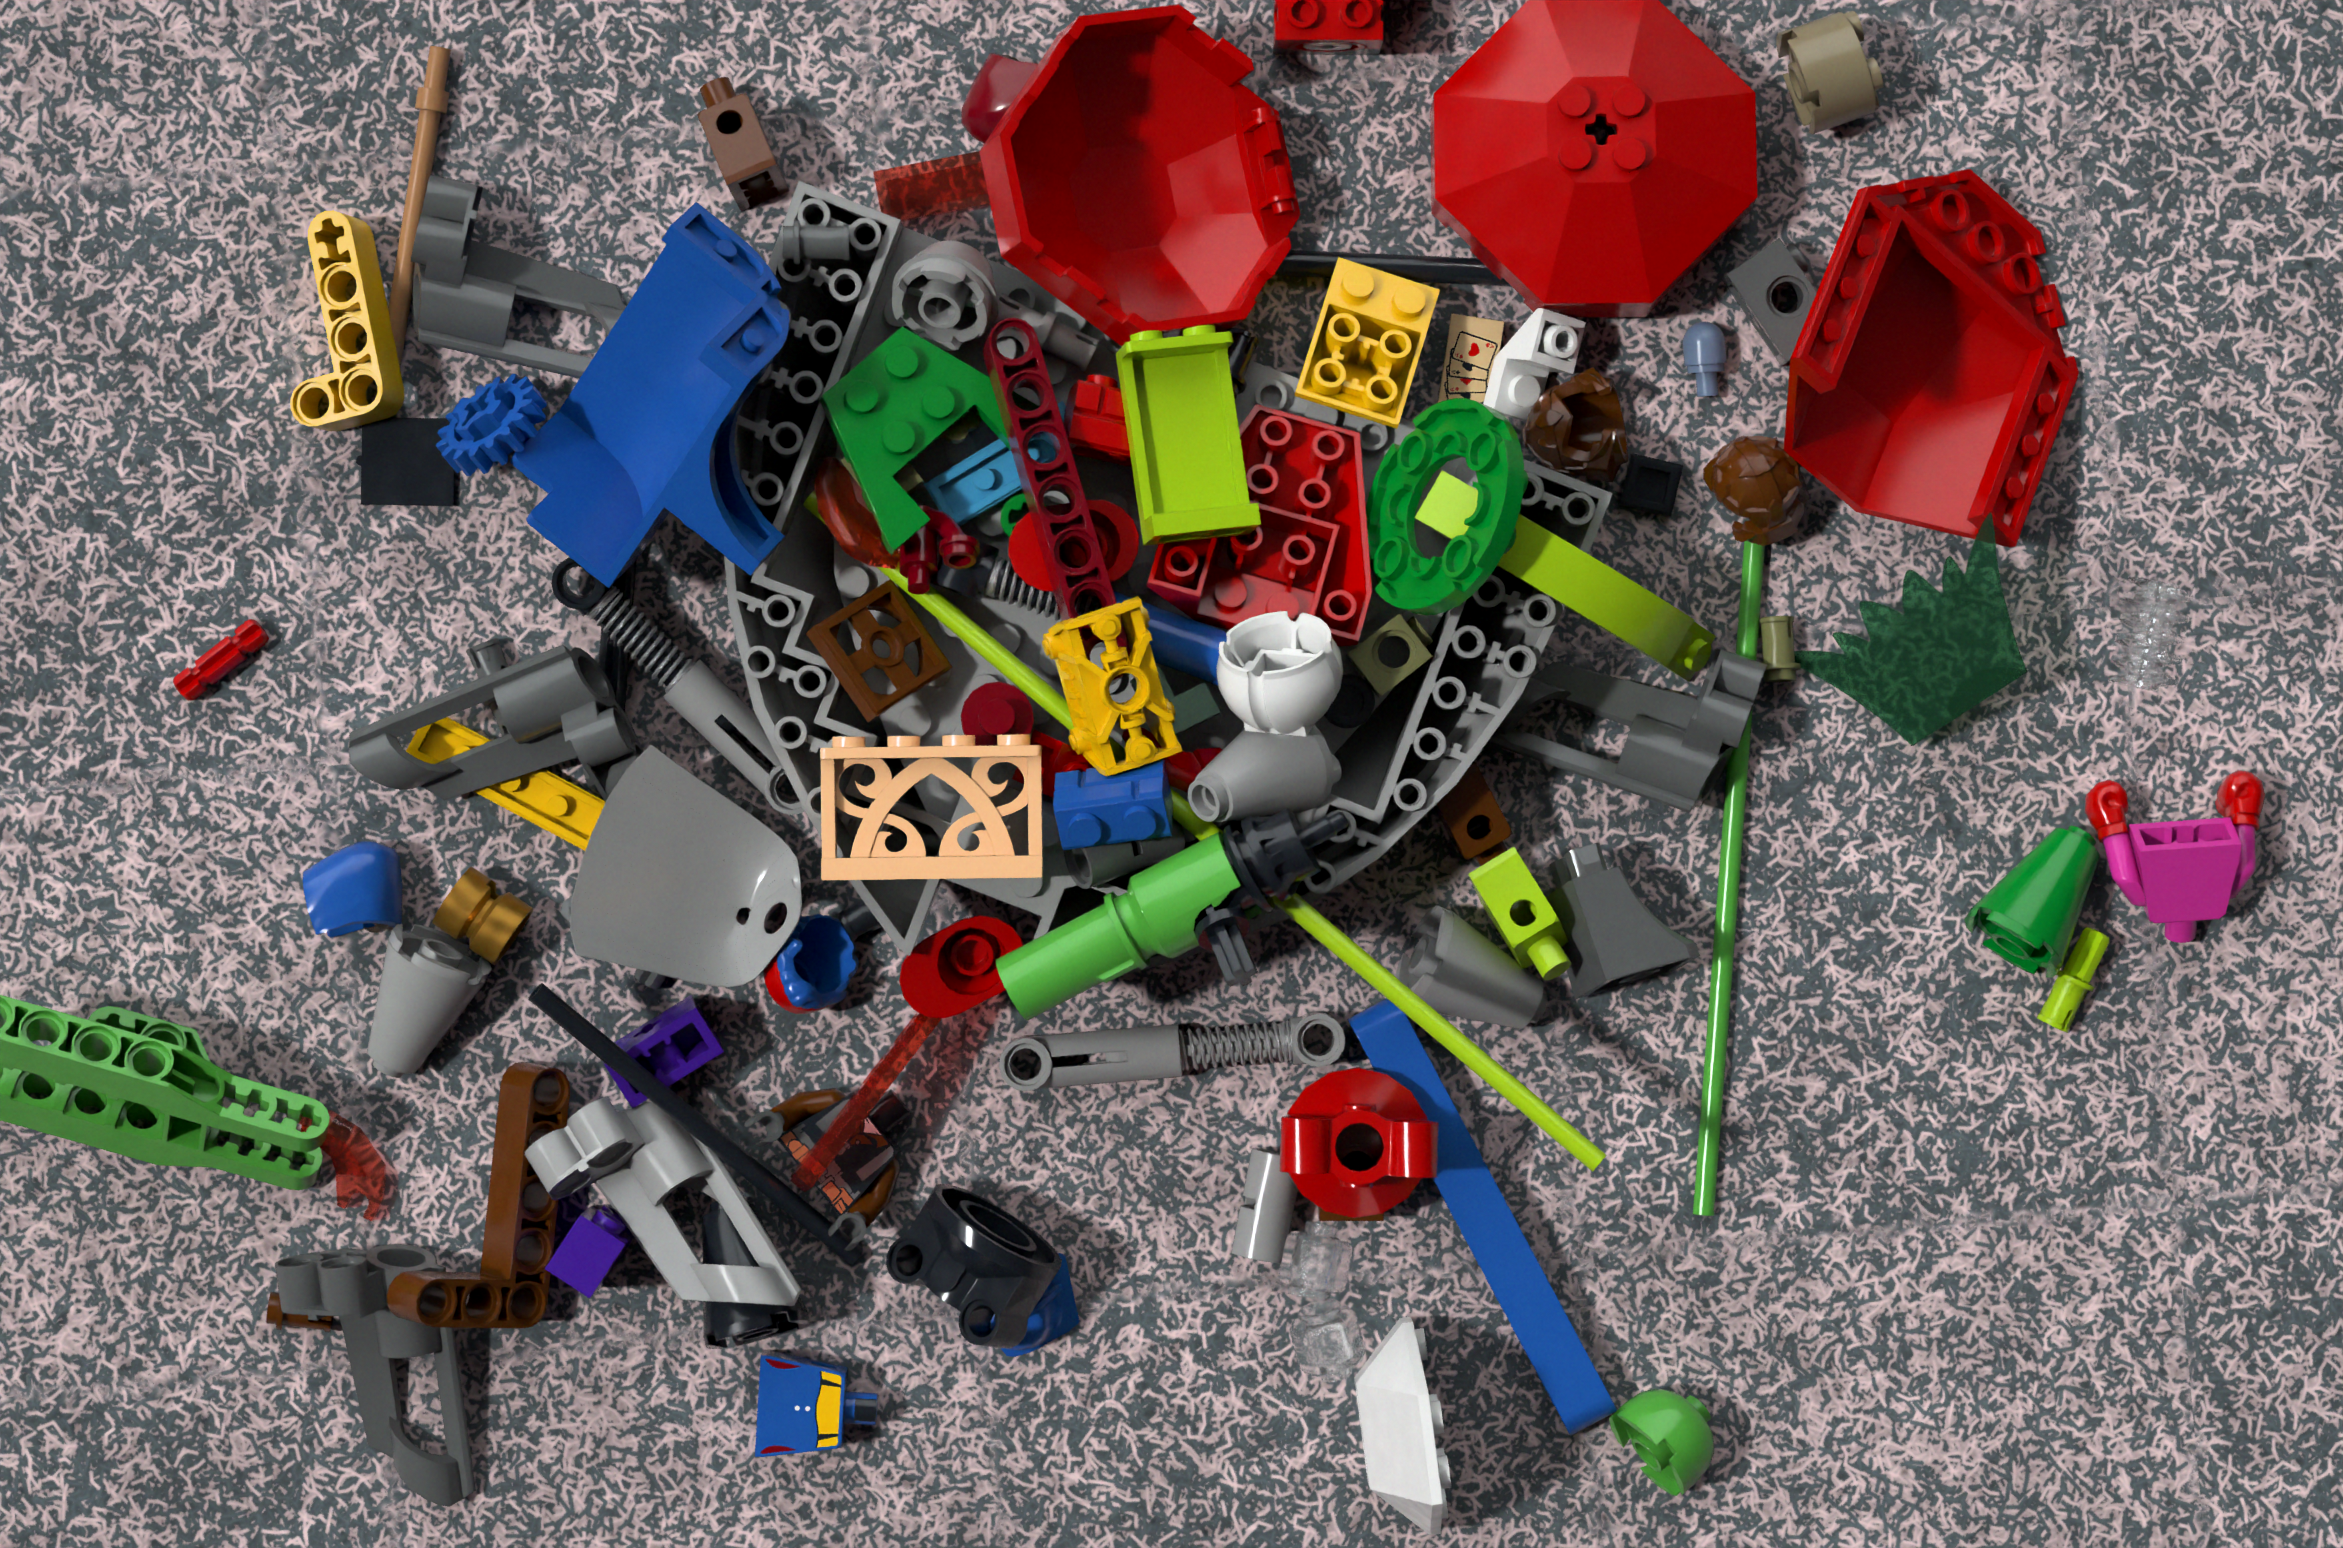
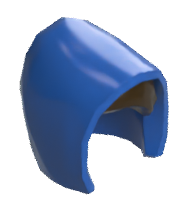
[303,841,403,938]

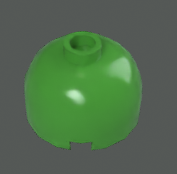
[1609,1388,1714,1496]

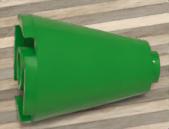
[1964,826,2100,978]

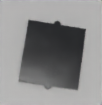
[356,417,455,506]

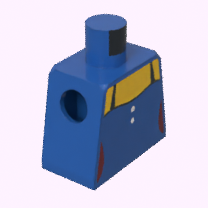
[755,1350,878,1457]

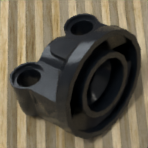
[886,1184,1062,1349]

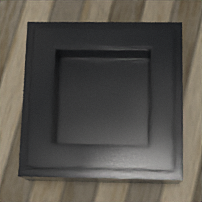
[1618,453,1683,518]

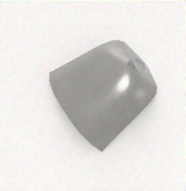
[570,745,802,987]

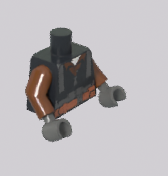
[745,1088,911,1251]

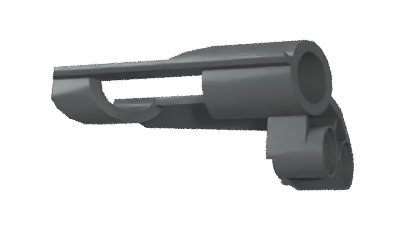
[411,174,625,379]
[348,644,644,803]

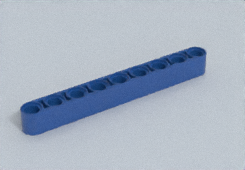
[1347,998,1617,1436]

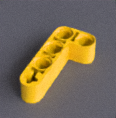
[290,210,404,431]

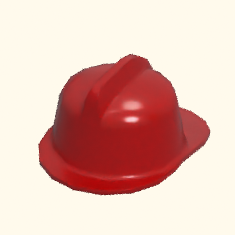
[1008,500,1139,592]
[899,915,1023,1018]

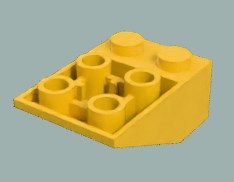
[1294,257,1440,429]

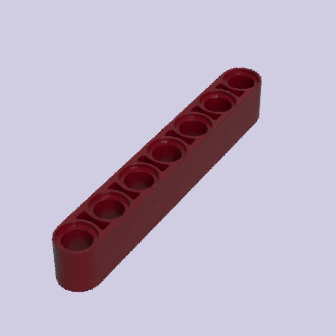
[983,318,1131,686]

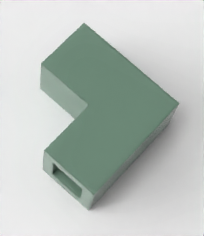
[1130,666,1220,736]

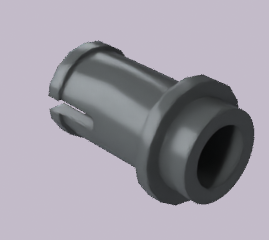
[783,220,849,264]

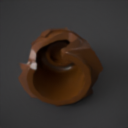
[1522,367,1628,482]
[1703,436,1811,546]

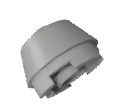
[892,240,998,351]

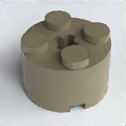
[1776,11,1883,134]

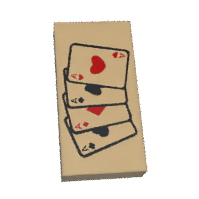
[1437,314,1504,404]

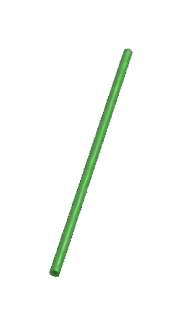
[1693,541,1765,1216]

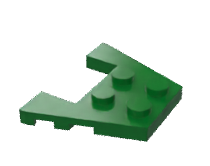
[819,326,1039,555]

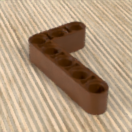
[387,1062,570,1328]

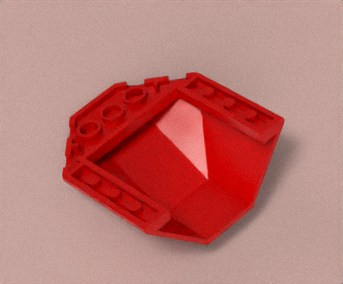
[1784,169,2079,548]

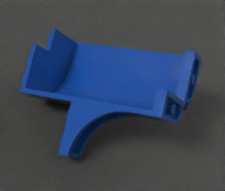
[510,202,790,588]

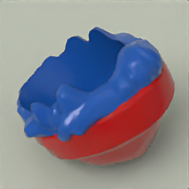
[763,914,859,1014]

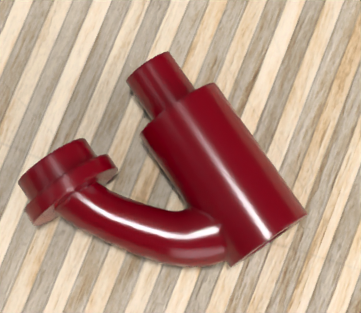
[899,505,980,595]

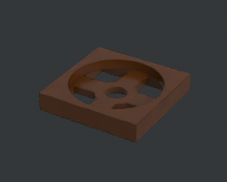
[806,579,953,723]

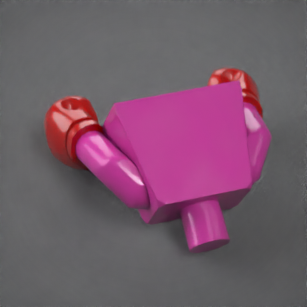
[2085,770,2265,943]

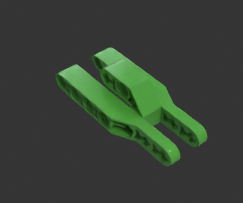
[0,995,330,1191]

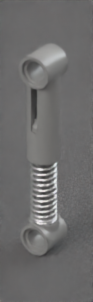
[999,1012,1345,1091]

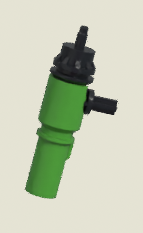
[996,808,1348,1021]

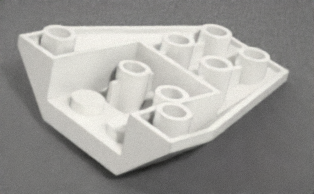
[1354,1317,1451,1535]

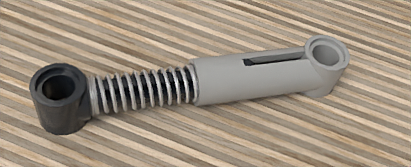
[551,557,805,815]

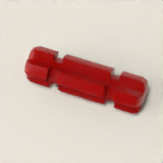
[173,619,269,701]

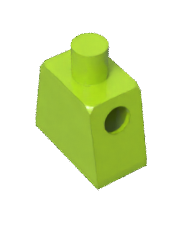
[1468,847,1571,980]

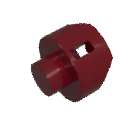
[961,682,1034,746]

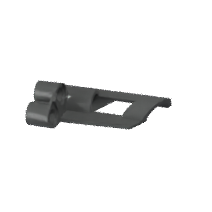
[1487,648,1767,813]
[275,1244,476,1507]

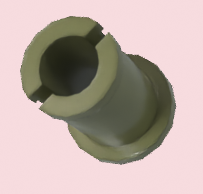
[1759,616,1801,683]

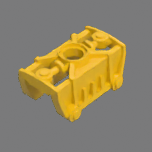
[1042,596,1183,777]

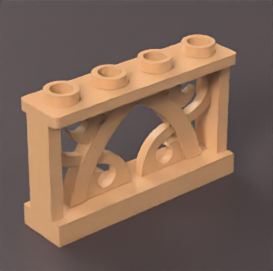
[820,734,1043,880]

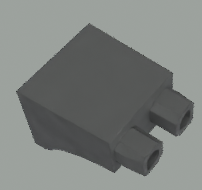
[1546,843,1700,999]

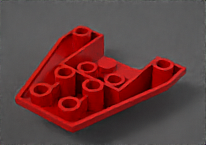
[1147,404,1372,647]

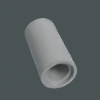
[1231,1148,1298,1264]

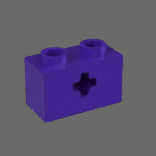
[604,995,724,1109]
[545,1204,634,1298]

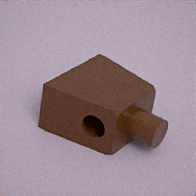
[697,77,790,212]
[1434,761,1513,866]

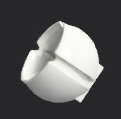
[1217,611,1343,737]

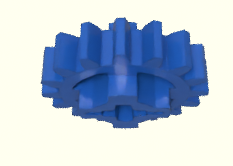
[436,374,547,476]

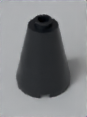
[702,1201,810,1349]

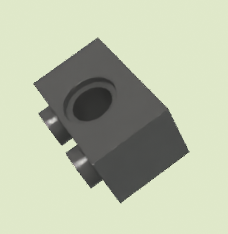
[1721,238,1818,366]

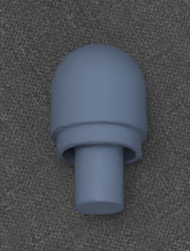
[1683,322,1727,397]

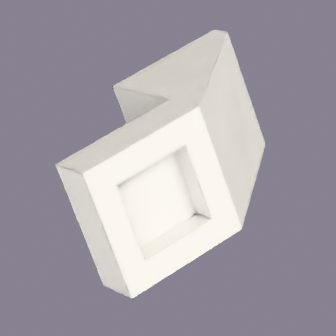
[1483,308,1586,422]

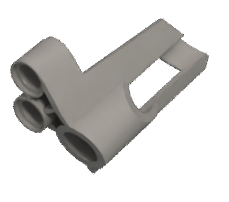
[525,1096,802,1306]

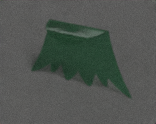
[1794,512,2028,746]

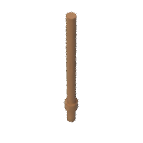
[388,46,451,365]

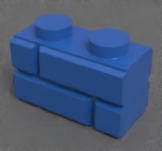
[1053,758,1173,850]

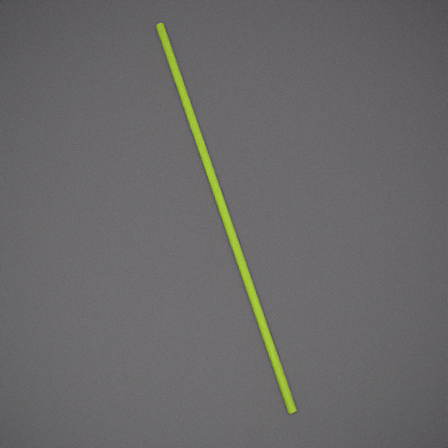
[803,489,1607,1172]

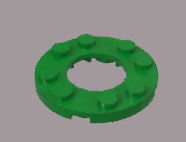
[1366,398,1528,616]

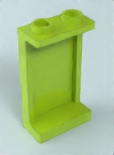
[1116,325,1261,546]

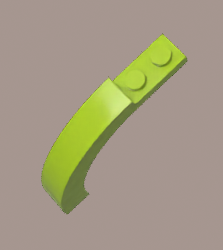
[1414,470,1716,682]

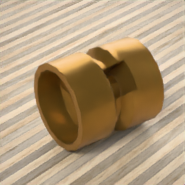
[432,867,534,965]

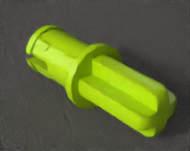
[2037,927,2109,1033]

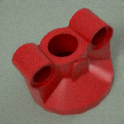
[1280,1067,1439,1218]

